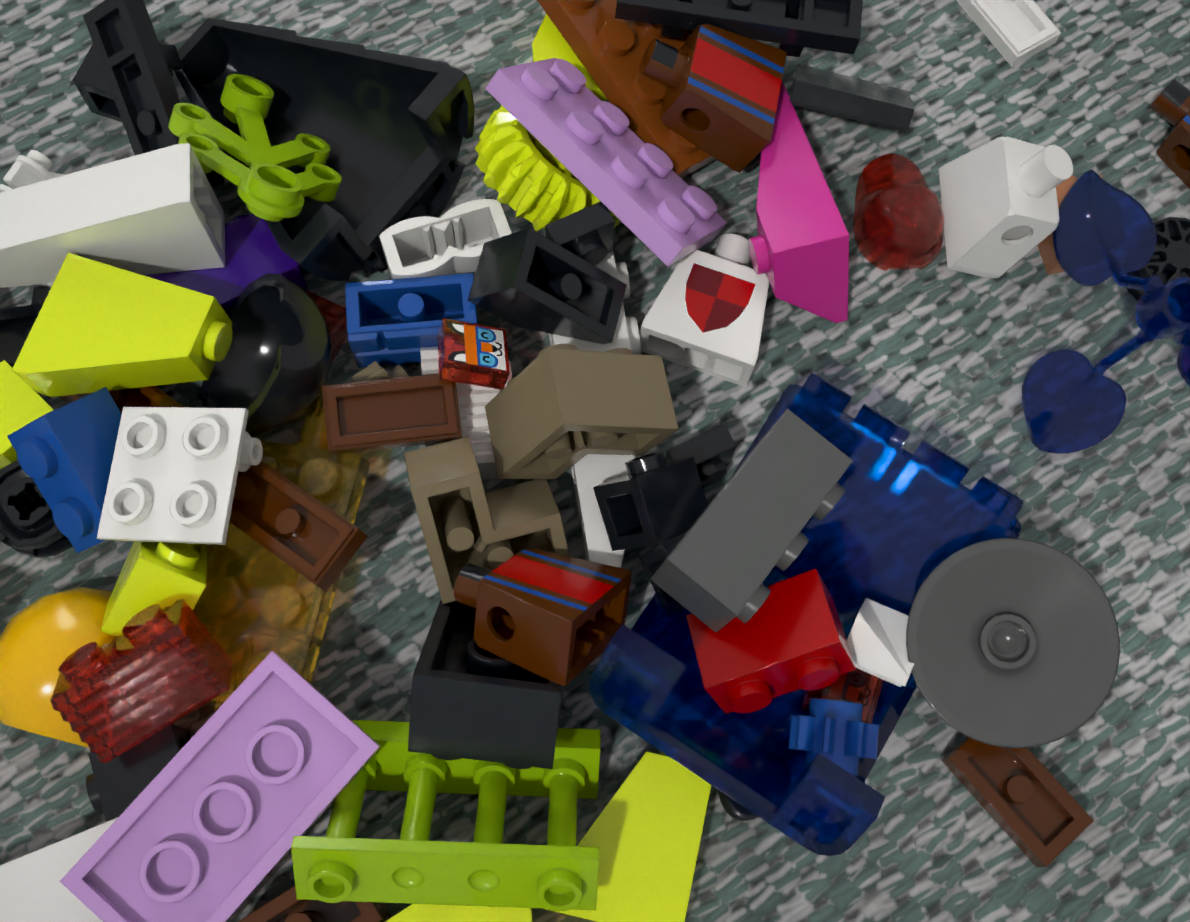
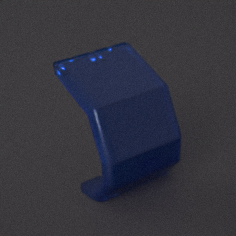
[589,372,1024,856]

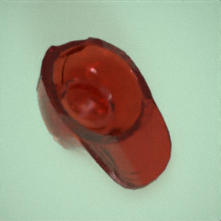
[853,153,945,271]

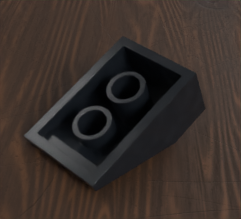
[408,599,564,769]

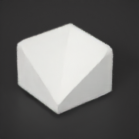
[847,598,914,687]

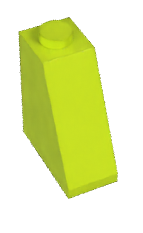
[11,253,233,397]
[546,744,715,922]

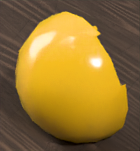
[0,587,169,750]

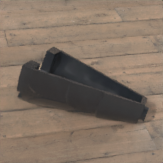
[174,18,474,281]

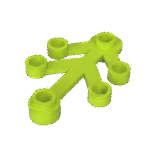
[168,74,342,222]

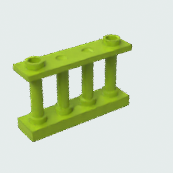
[291,720,601,911]

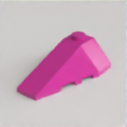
[748,81,849,323]

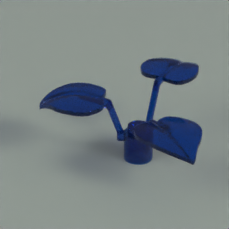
[1021,170,1190,454]

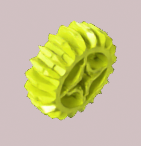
[475,105,620,231]

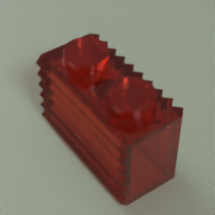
[51,599,233,764]

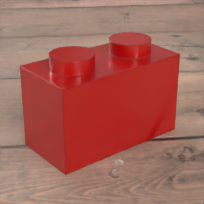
[686,569,857,714]

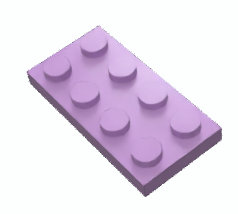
[485,58,727,266]
[59,651,381,922]

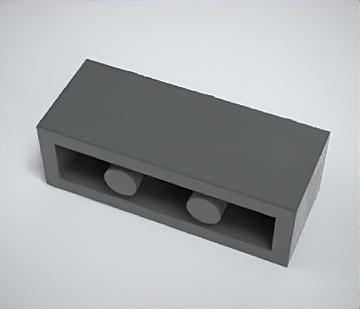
[650,408,853,633]

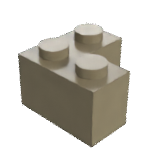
[485,344,679,479]
[404,436,570,604]

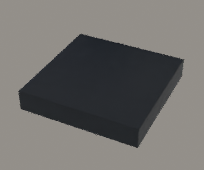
[789,64,915,132]

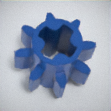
[789,698,879,776]

